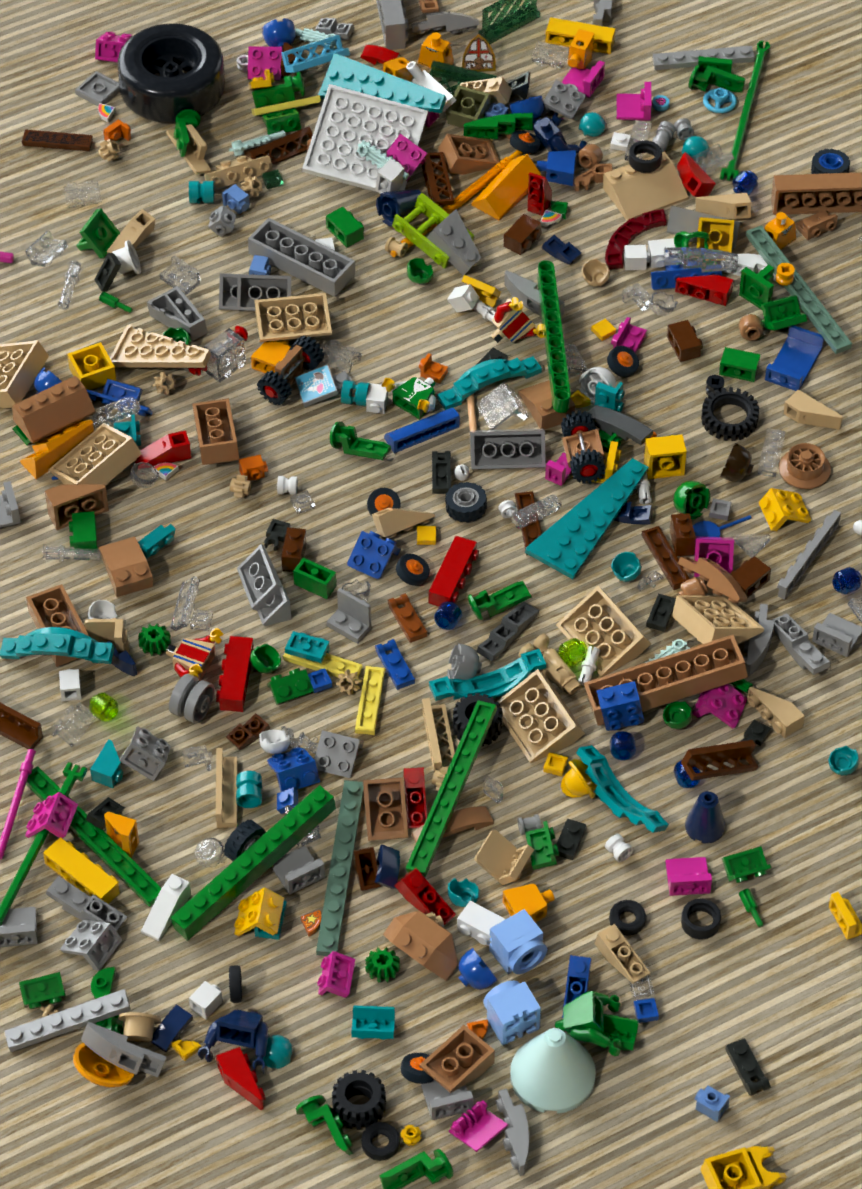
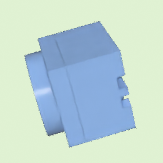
[489,909,547,974]
[483,980,541,1046]

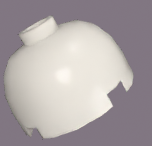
[579,367,616,404]

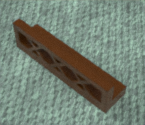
[245,126,313,164]
[421,152,454,207]
[0,702,43,749]
[681,740,758,781]

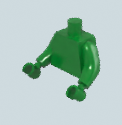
[555,991,622,1056]

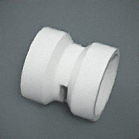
[277,476,298,495]
[605,834,633,862]

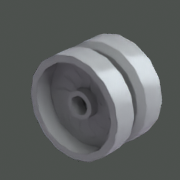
[169,673,215,724]

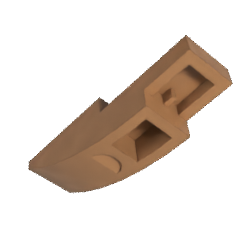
[678,557,748,604]

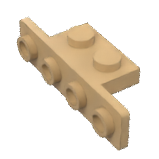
[166,124,211,175]
[204,155,273,190]

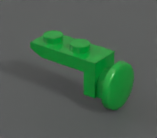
[688,65,746,92]
[252,72,305,108]
[174,109,201,157]
[330,422,391,460]
[468,581,531,621]
[295,1095,353,1156]
[379,1149,453,1189]

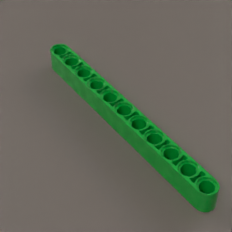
[537,260,571,413]

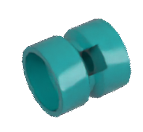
[189,181,214,203]
[341,380,370,407]
[236,771,262,808]

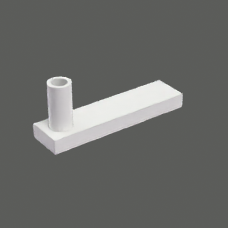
[406,61,456,112]

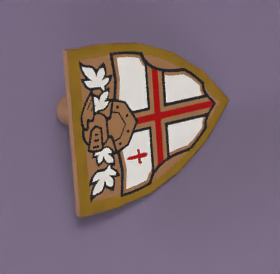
[462,33,496,72]

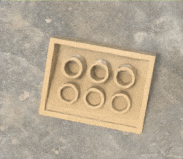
[603,152,689,221]
[255,293,332,342]
[0,340,49,408]
[49,423,142,486]
[556,586,651,677]
[672,595,764,644]
[496,669,585,763]

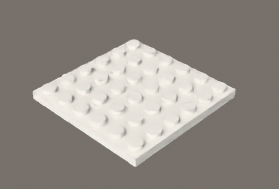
[302,84,428,192]

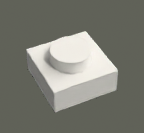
[610,132,631,152]

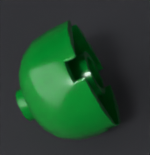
[673,481,710,519]

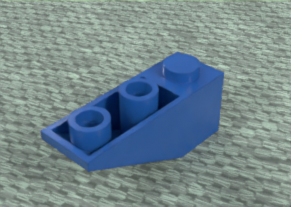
[562,955,592,1018]

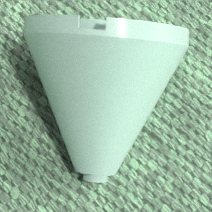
[510,1028,596,1114]

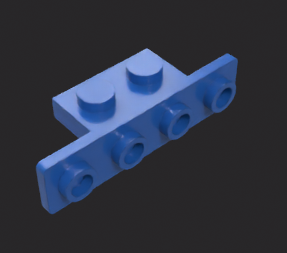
[651,261,722,290]
[86,379,153,416]

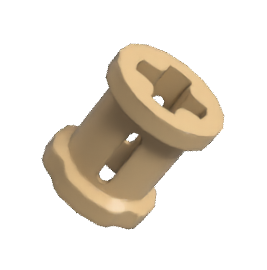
[385,237,408,258]

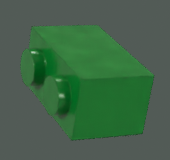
[326,207,364,248]
[719,347,760,382]
[69,511,98,554]
[293,558,337,599]

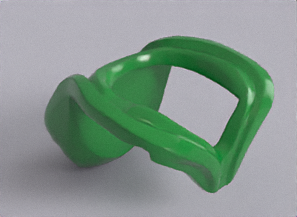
[674,231,709,259]

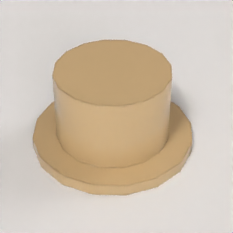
[119,1012,161,1042]

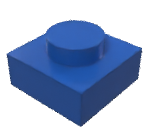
[308,668,332,693]
[277,787,298,814]
[633,998,659,1023]

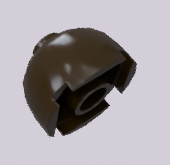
[720,443,754,481]

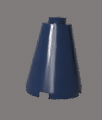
[376,189,424,226]
[685,791,725,844]

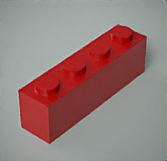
[428,535,479,610]
[216,636,254,712]

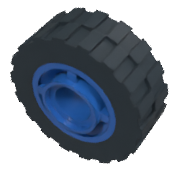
[811,149,850,174]

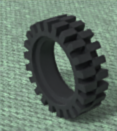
[701,387,759,441]

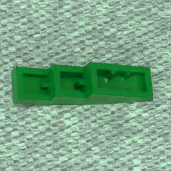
[464,113,533,139]

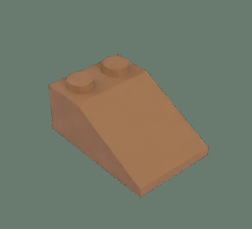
[438,134,500,175]
[518,380,575,430]
[45,484,109,530]
[99,537,153,598]
[363,777,408,841]
[420,1025,495,1093]

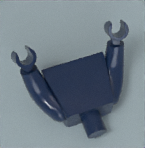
[533,113,587,154]
[198,1010,269,1074]

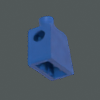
[537,150,576,186]

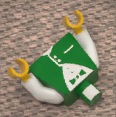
[381,377,436,420]

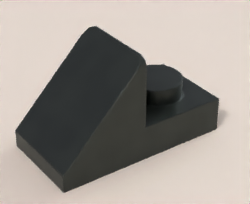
[507,71,531,100]

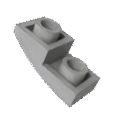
[315,18,354,39]

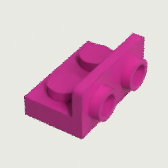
[611,317,647,353]
[317,951,355,998]

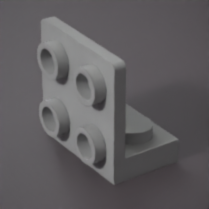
[541,80,586,119]
[0,481,21,528]
[326,588,371,644]
[812,613,862,657]
[119,726,171,781]
[314,730,364,778]
[271,846,325,895]
[0,907,38,948]
[60,920,122,970]
[421,1080,473,1120]

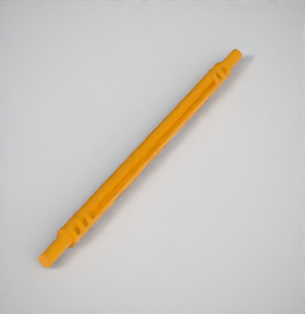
[390,150,522,257]

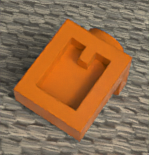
[104,119,131,141]
[419,353,448,384]

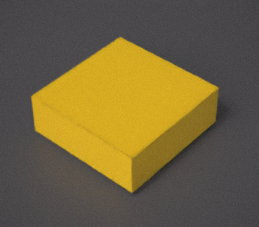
[591,318,616,341]
[417,526,436,545]
[543,752,568,777]

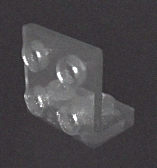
[476,382,529,430]

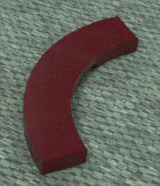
[605,209,667,270]

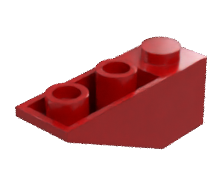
[676,152,716,197]
[527,172,552,216]
[675,275,734,306]
[135,430,191,470]
[403,767,427,829]
[394,868,456,925]
[216,1047,266,1110]

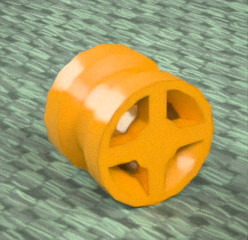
[776,263,795,286]

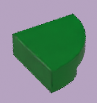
[551,201,568,219]

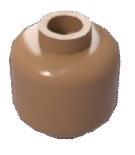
[577,144,603,169]
[738,314,763,341]
[678,577,708,595]

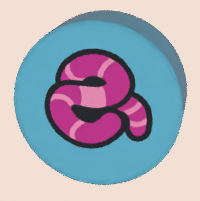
[652,95,669,111]

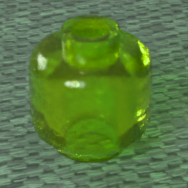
[558,638,587,667]
[89,692,119,722]

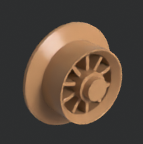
[779,443,831,489]

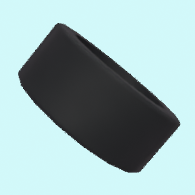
[629,140,662,173]
[681,899,721,940]

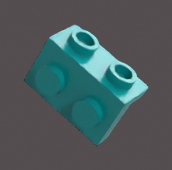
[595,382,625,413]
[138,524,176,559]
[351,1006,395,1040]

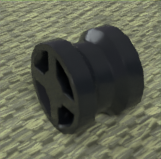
[706,375,725,395]

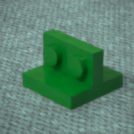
[76,208,120,258]
[739,264,774,310]
[761,295,807,330]

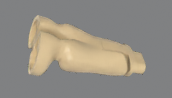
[519,633,581,695]

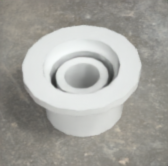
[112,240,141,274]

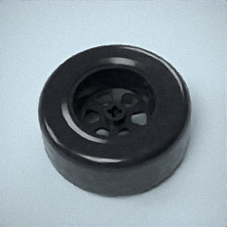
[117,23,225,123]

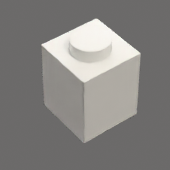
[624,245,650,270]
[447,284,480,313]
[366,383,388,414]
[59,669,81,701]
[189,981,222,1019]

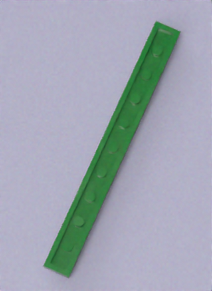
[406,700,497,877]
[26,766,161,907]

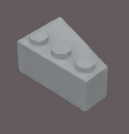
[426,209,481,276]
[147,286,207,341]

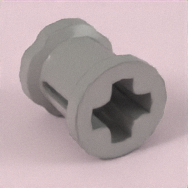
[517,814,541,835]

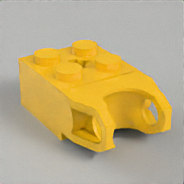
[700,1146,787,1189]

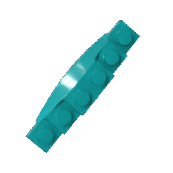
[437,356,542,410]
[0,627,115,664]
[429,649,546,701]
[576,745,669,833]

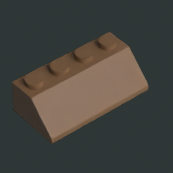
[12,375,95,444]

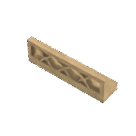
[422,698,455,772]
[216,748,237,828]

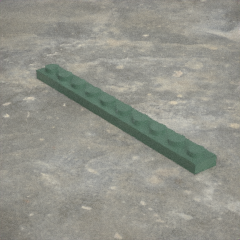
[746,225,852,354]
[316,780,363,956]

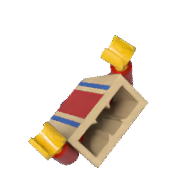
[490,297,544,343]
[166,628,224,682]

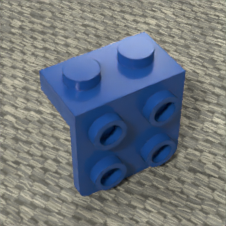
[347,531,401,579]
[596,681,644,731]
[267,747,320,792]

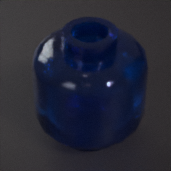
[732,170,758,196]
[832,567,862,595]
[434,601,462,630]
[609,731,636,761]
[673,760,701,788]

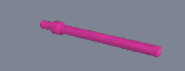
[0,749,36,859]

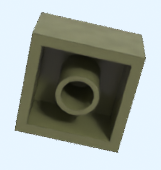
[445,85,492,128]

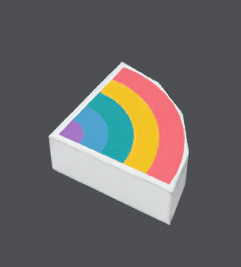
[98,103,115,122]
[540,210,562,227]
[152,463,179,481]

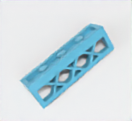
[281,35,350,73]

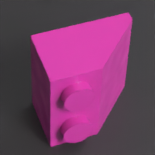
[694,536,734,577]

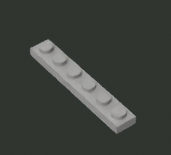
[652,46,754,70]
[777,510,841,600]
[5,989,131,1052]

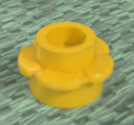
[400,1125,422,1146]

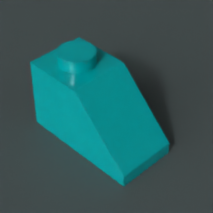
[90,739,123,788]

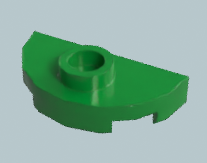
[91,967,116,999]

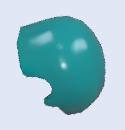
[579,112,606,137]
[682,136,710,161]
[611,551,642,582]
[828,746,859,776]
[448,878,479,907]
[263,1035,293,1068]

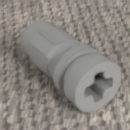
[652,121,675,152]

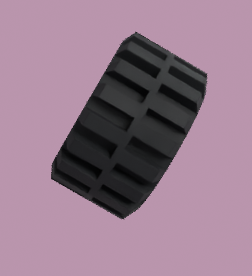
[453,693,502,747]
[332,1070,386,1130]

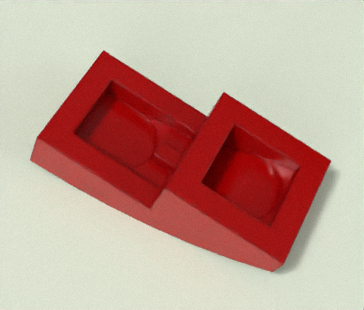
[360,45,399,65]

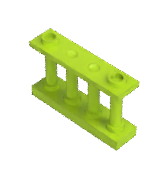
[392,193,475,269]

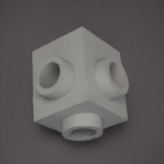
[208,205,236,237]

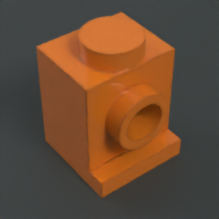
[239,455,268,481]

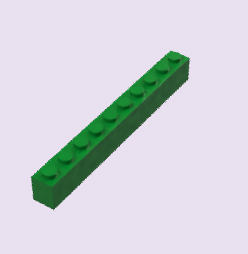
[170,785,336,941]

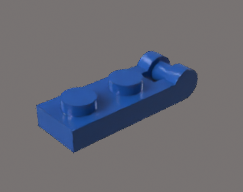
[375,639,415,690]

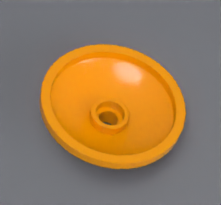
[73,1043,135,1088]

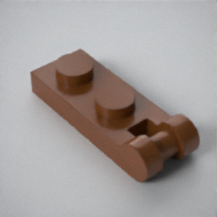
[387,593,427,643]

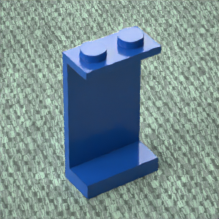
[765,325,824,391]

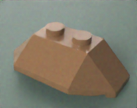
[383,911,459,981]

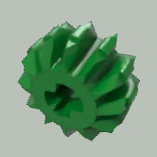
[138,623,171,656]
[365,947,400,983]

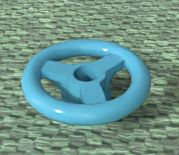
[703,88,737,113]

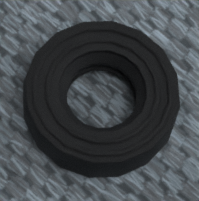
[609,900,646,936]
[229,965,242,1003]
[361,1122,400,1161]

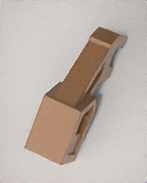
[574,163,613,191]

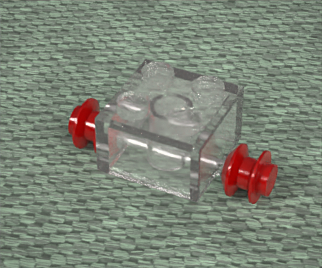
[188,325,248,383]

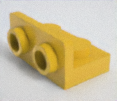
[248,69,274,90]
[462,275,501,308]
[829,892,862,940]

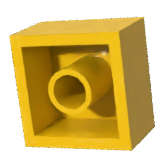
[696,217,735,255]
[67,342,116,390]
[644,435,687,479]

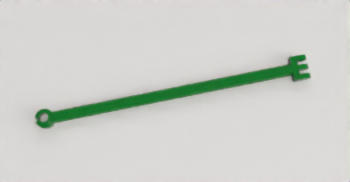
[720,41,770,182]
[0,762,87,926]

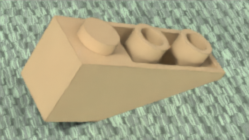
[460,77,512,104]
[695,193,751,219]
[107,209,156,253]
[783,390,843,430]
[372,508,435,538]
[747,687,805,738]
[595,924,650,984]

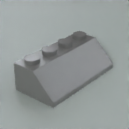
[470,429,546,469]

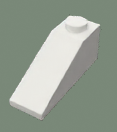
[141,874,191,941]

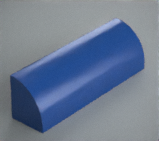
[384,408,460,453]

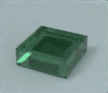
[262,170,283,189]

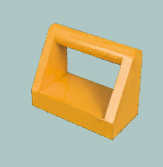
[104,812,139,858]

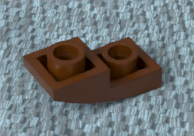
[226,713,270,750]

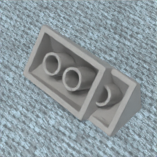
[667,206,742,249]
[219,273,291,311]
[237,544,291,626]

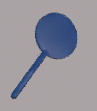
[693,515,752,537]

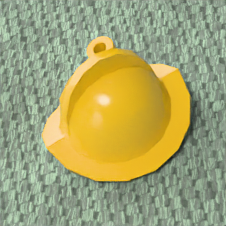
[561,759,597,799]

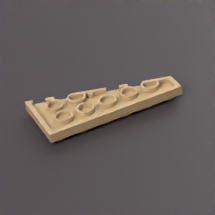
[110,324,211,368]

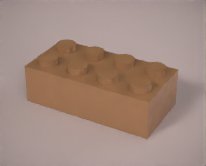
[192,398,239,465]
[26,584,89,667]

